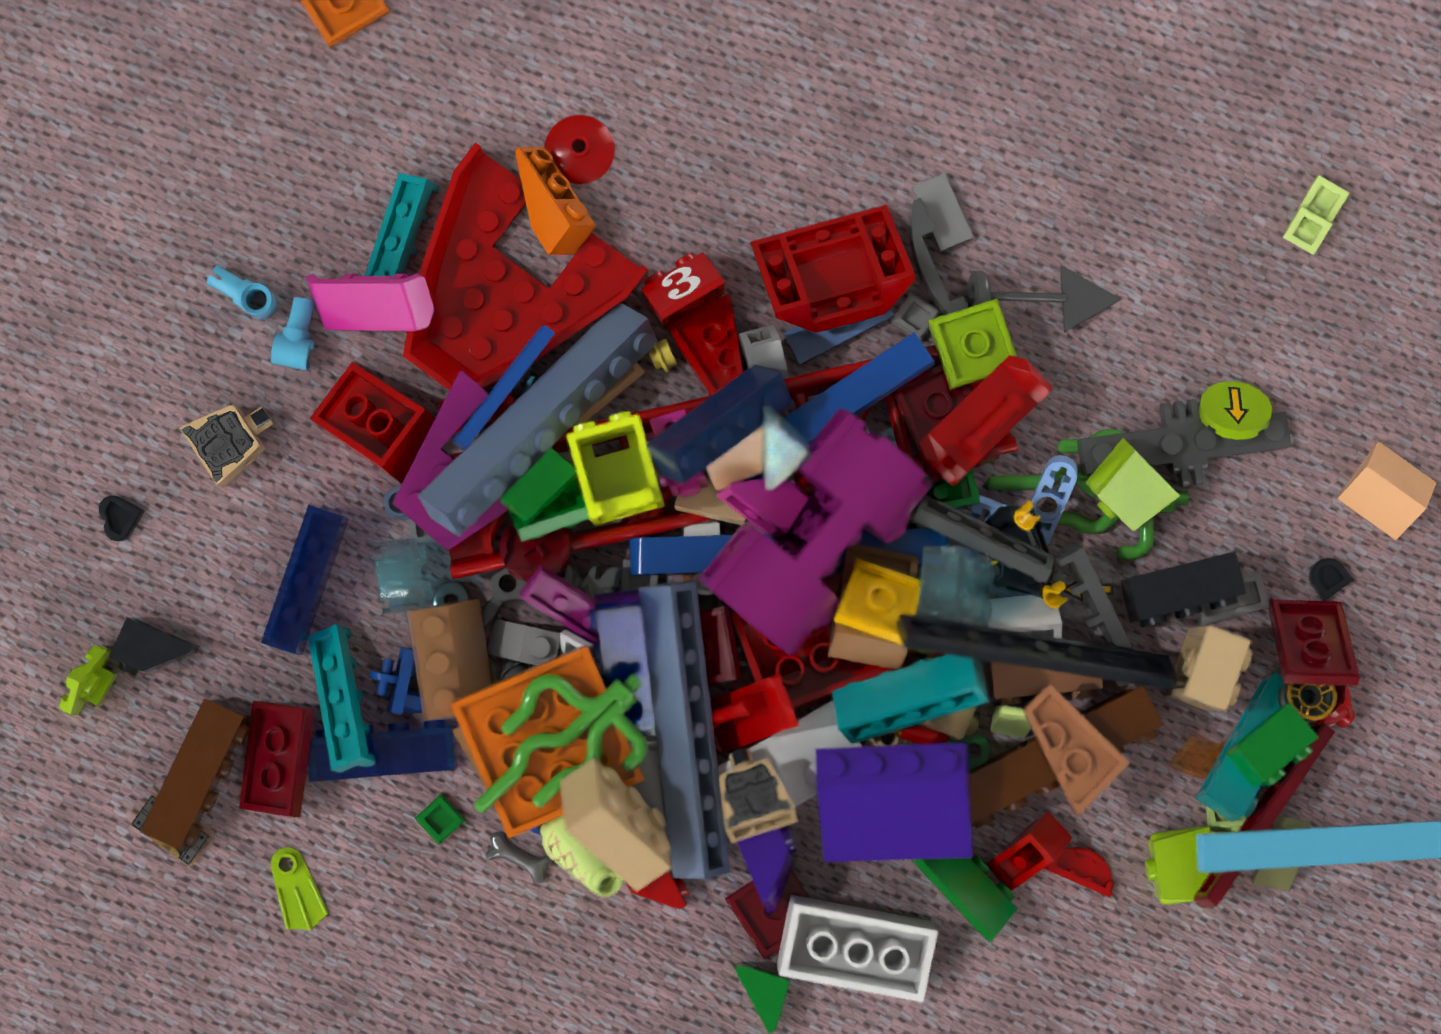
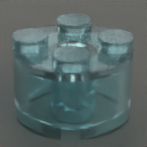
[373,537,433,615]

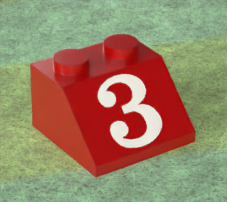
[641,252,725,330]

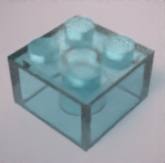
[918,546,995,627]

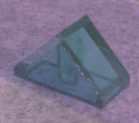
[762,407,811,490]

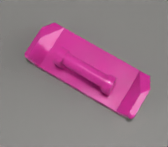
[305,274,435,331]

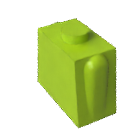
[1085,438,1180,532]
[1145,825,1211,905]

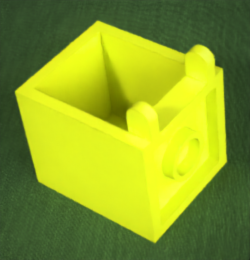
[567,411,665,526]

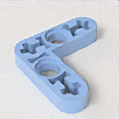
[959,455,1078,546]

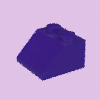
[737,826,797,915]

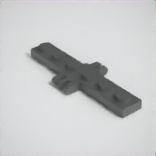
[1077,399,1292,487]

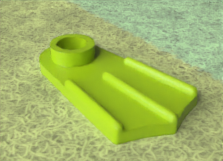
[271,847,329,930]

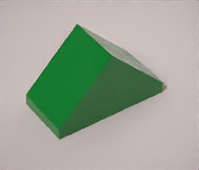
[734,962,790,1034]

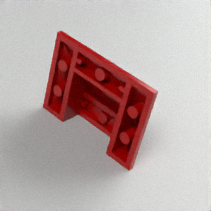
[750,204,916,333]

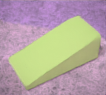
[990,705,1031,738]

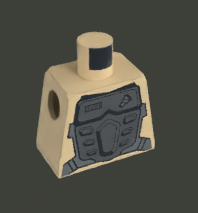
[179,404,274,488]
[719,748,798,843]

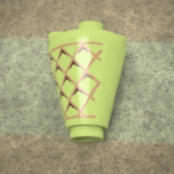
[540,815,623,897]

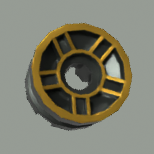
[1277,682,1337,724]

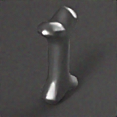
[485,832,551,884]

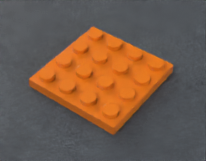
[450,644,644,839]

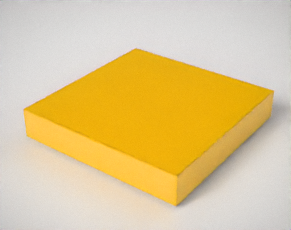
[834,558,926,645]

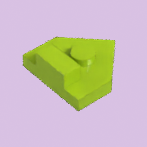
[59,645,118,715]

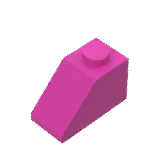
[716,477,809,539]

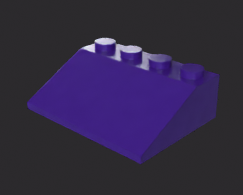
[816,743,973,862]

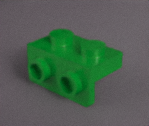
[504,478,590,541]

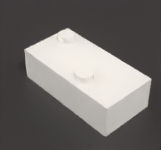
[718,699,862,807]
[776,895,938,1002]

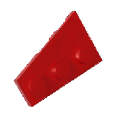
[667,293,744,397]

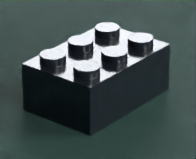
[1119,551,1247,627]

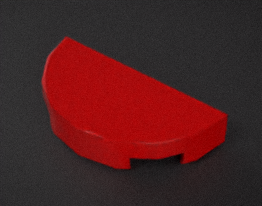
[1044,846,1114,898]

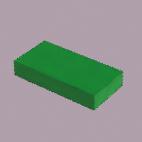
[500,448,578,525]

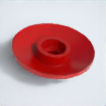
[544,115,615,185]

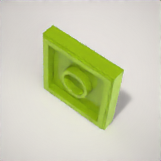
[927,298,1017,390]

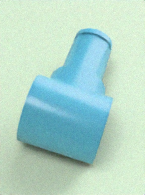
[206,265,277,320]
[271,297,314,371]

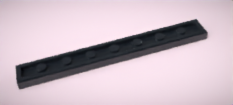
[896,613,1178,689]

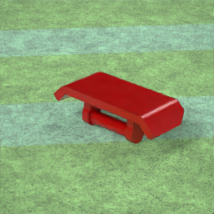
[919,355,1053,486]
[710,674,799,755]

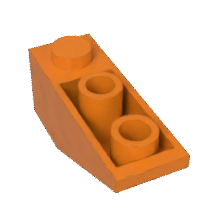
[515,147,596,255]

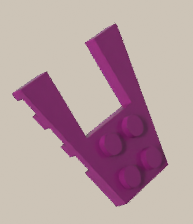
[393,369,548,551]

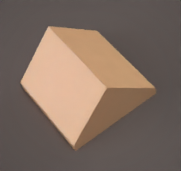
[1337,441,1437,540]

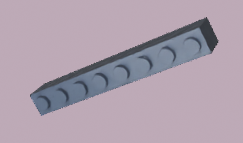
[418,303,658,537]
[639,581,730,880]

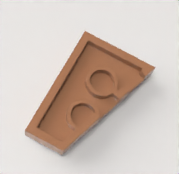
[1022,684,1129,816]

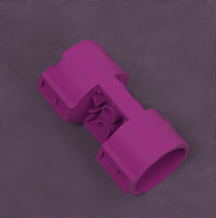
[698,408,933,656]

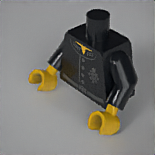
[964,501,1068,609]

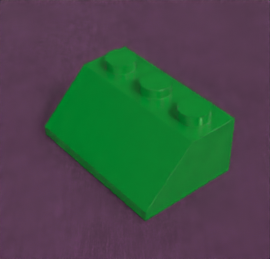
[910,855,1017,942]

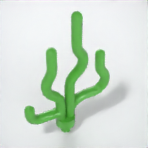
[986,429,1189,560]
[474,674,648,813]

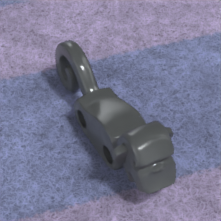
[433,560,624,629]

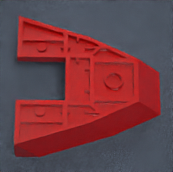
[403,142,649,391]

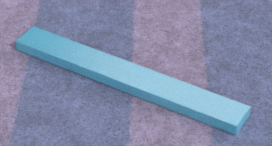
[1197,820,1441,873]

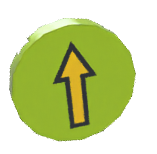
[1199,381,1272,440]

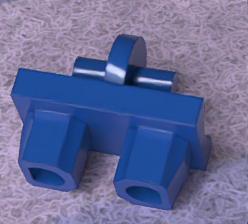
[369,647,422,715]

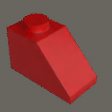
[986,811,1073,891]

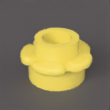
[649,339,678,373]

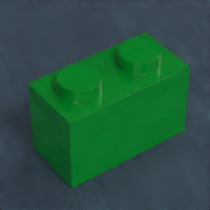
[1225,703,1318,787]

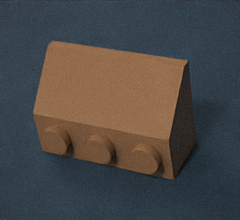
[407,598,492,720]

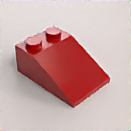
[309,362,435,484]

